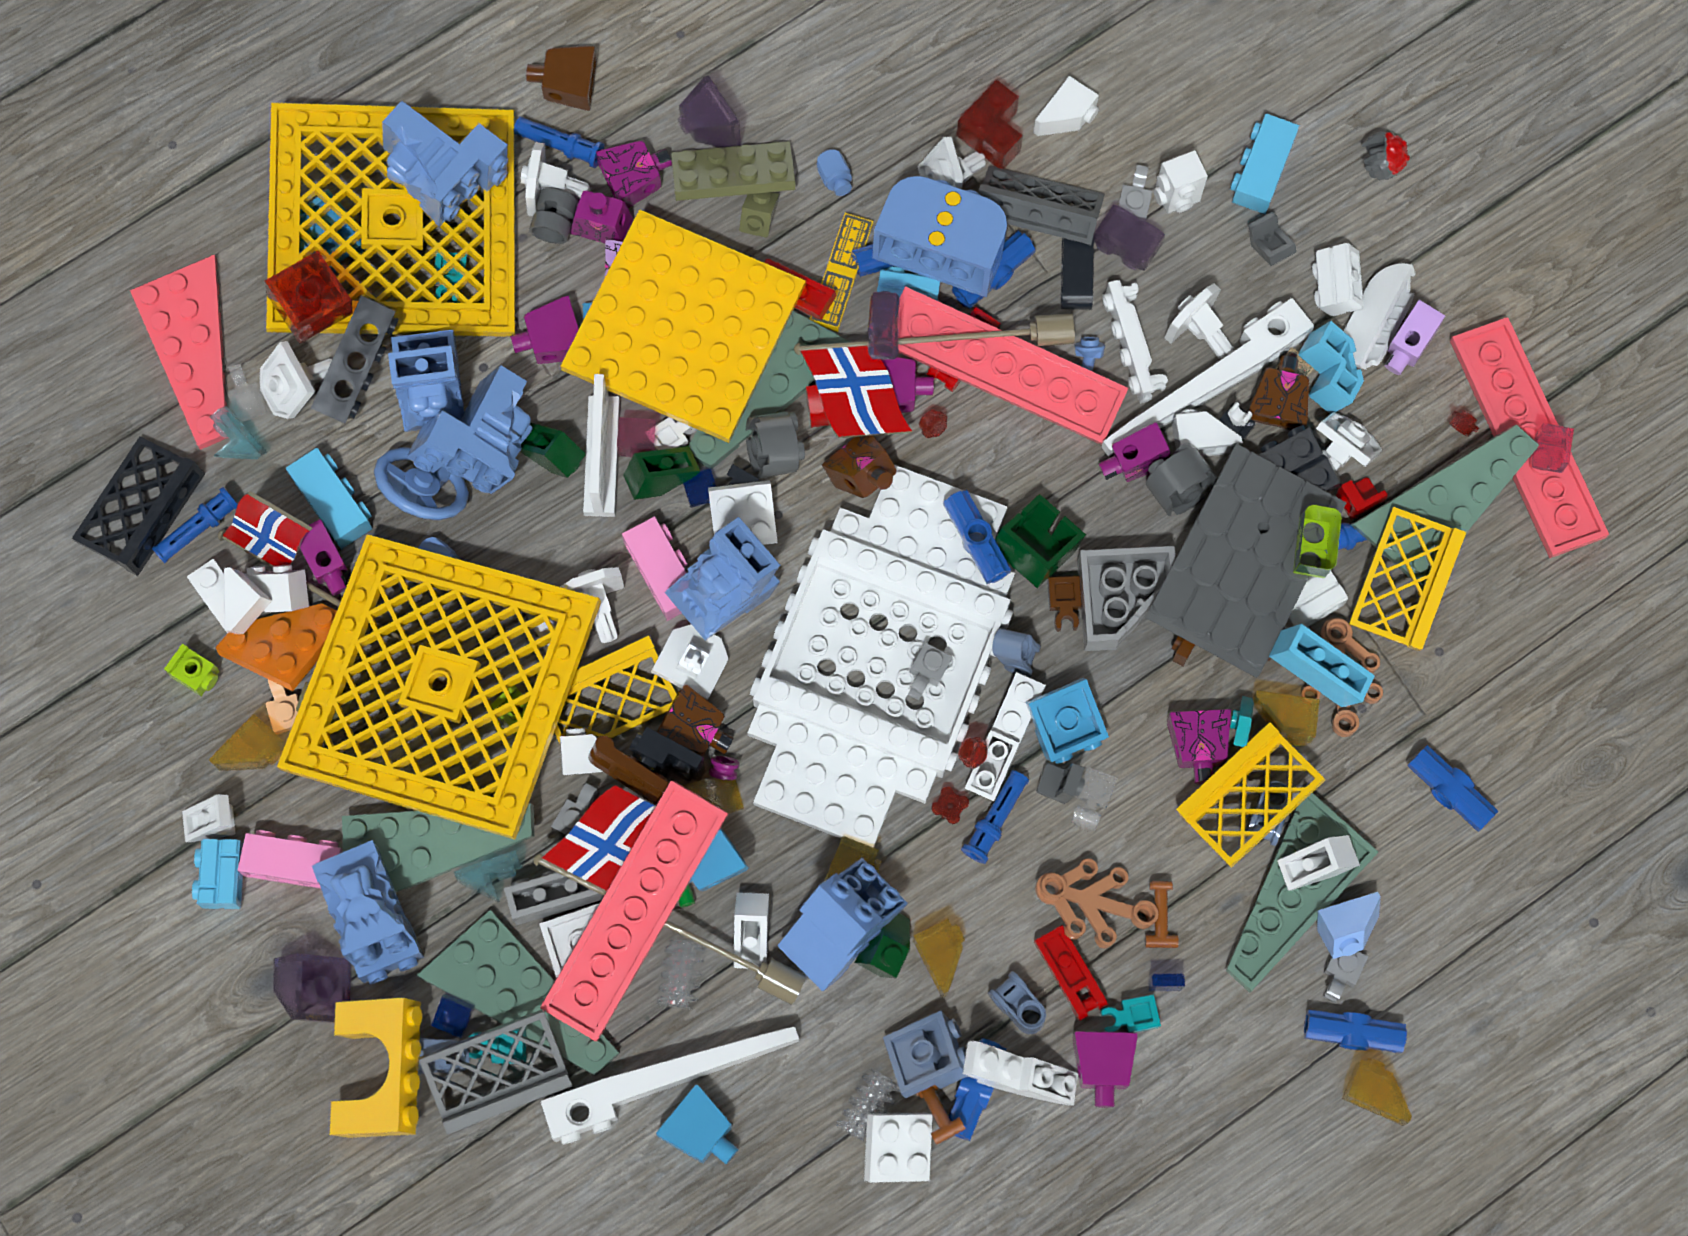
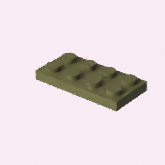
[671,141,796,201]

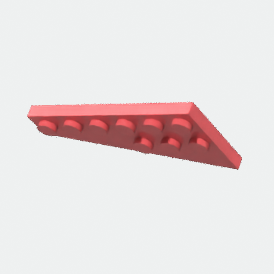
[130,255,229,450]

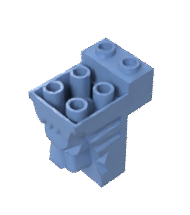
[382,101,508,227]
[388,330,464,432]
[407,365,533,494]
[665,517,780,641]
[311,840,424,984]
[778,858,908,991]

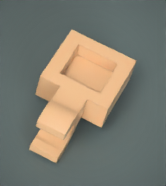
[265,679,299,735]

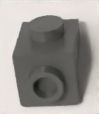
[1249,212,1296,266]
[1036,763,1085,804]

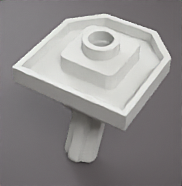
[917,137,986,189]
[521,142,591,216]
[1165,283,1233,360]
[260,341,333,419]
[1316,412,1382,471]
[560,567,624,643]
[651,625,728,700]

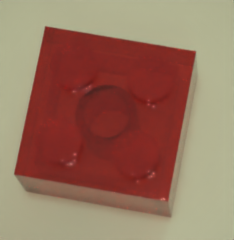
[265,251,353,344]

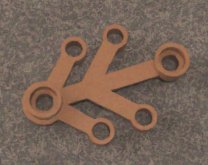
[1300,618,1383,737]
[1035,858,1158,949]

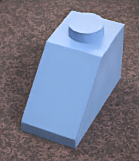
[1317,892,1381,959]

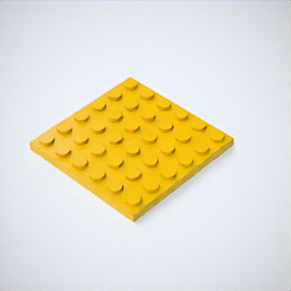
[561,210,805,443]

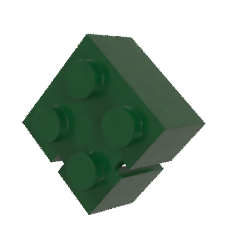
[995,494,1086,589]

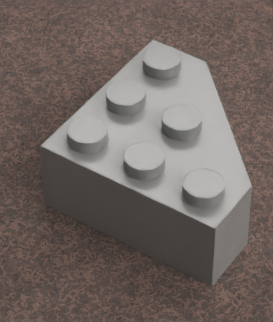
[1077,546,1175,651]

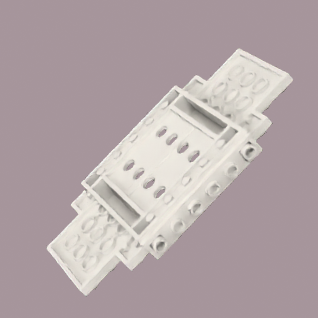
[748,465,1015,851]

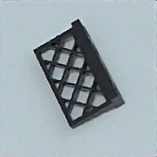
[72,436,205,576]

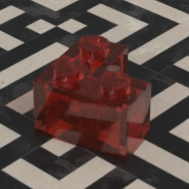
[956,79,1023,169]

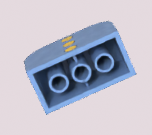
[872,176,1007,298]

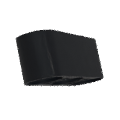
[1061,236,1094,310]

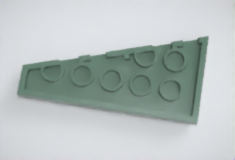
[688,311,850,470]
[1350,425,1539,586]
[1226,793,1378,993]

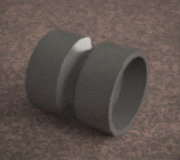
[529,188,578,244]

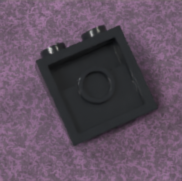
[1259,426,1342,492]
[630,727,706,782]

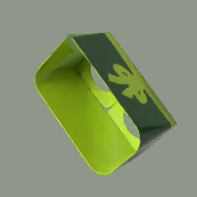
[1293,505,1342,578]

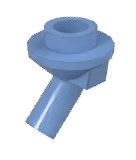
[1075,337,1105,371]

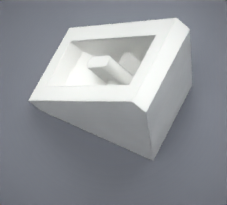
[224,567,272,634]

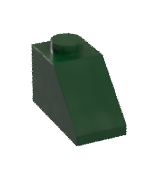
[520,423,586,478]
[623,446,700,500]
[854,913,910,979]

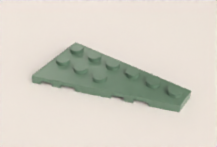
[342,803,535,892]
[417,910,619,1076]

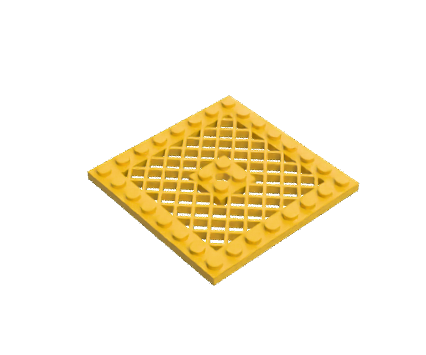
[266,103,515,337]
[277,534,601,840]

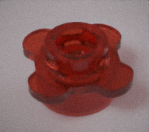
[1449,410,1479,438]
[931,787,969,824]

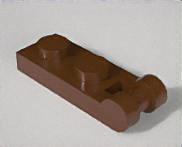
[588,736,669,806]

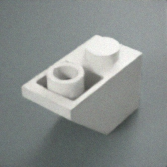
[245,565,309,612]

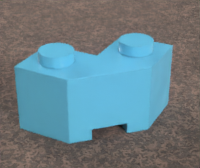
[1298,321,1364,415]

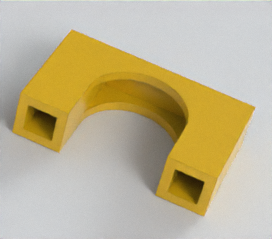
[330,998,422,1138]

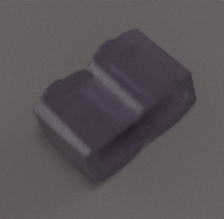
[1094,205,1165,271]
[868,291,901,360]

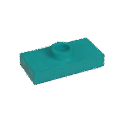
[1230,696,1254,747]

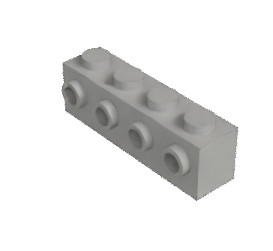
[504,870,604,926]

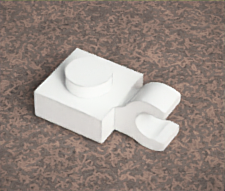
[645,417,698,450]

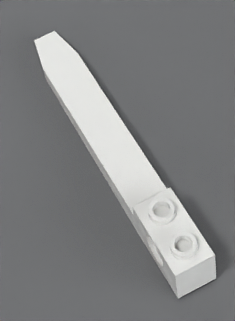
[1102,298,1314,457]
[541,1026,799,1145]

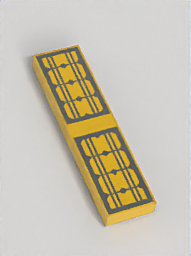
[810,213,873,332]

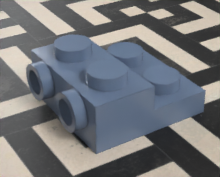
[883,1011,968,1098]

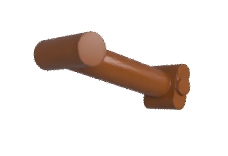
[1145,881,1178,948]
[916,1085,966,1145]

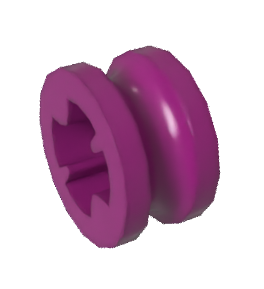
[709,756,740,780]

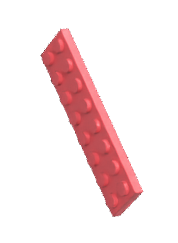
[881,286,1129,445]
[1450,317,1609,558]
[540,780,729,1041]

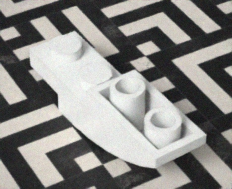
[965,672,1046,801]
[963,1041,1078,1106]

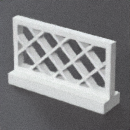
[583,374,620,517]

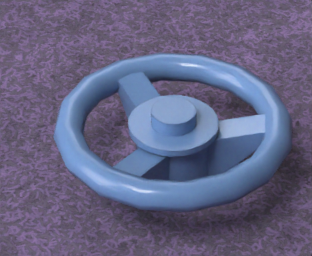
[374,447,469,520]

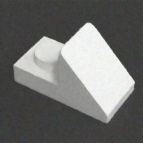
[182,794,235,842]

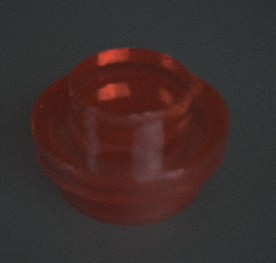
[919,409,947,438]
[958,737,988,769]

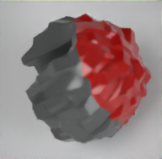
[1362,131,1410,180]

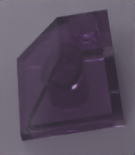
[677,75,741,148]
[273,953,351,1023]

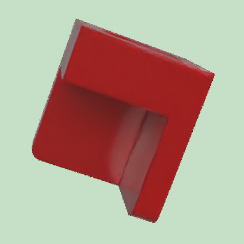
[1336,478,1388,521]

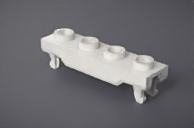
[1103,280,1168,403]

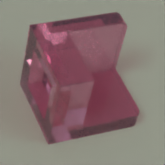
[617,417,656,457]
[1531,423,1574,473]

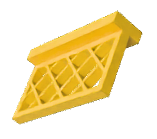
[1349,507,1466,651]
[554,635,677,744]
[1176,722,1325,868]

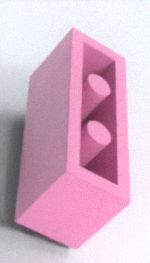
[622,517,687,621]
[238,830,343,889]

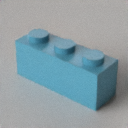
[1230,113,1300,215]
[286,448,372,549]
[1269,624,1375,707]

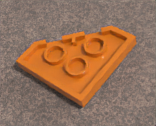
[216,603,337,691]

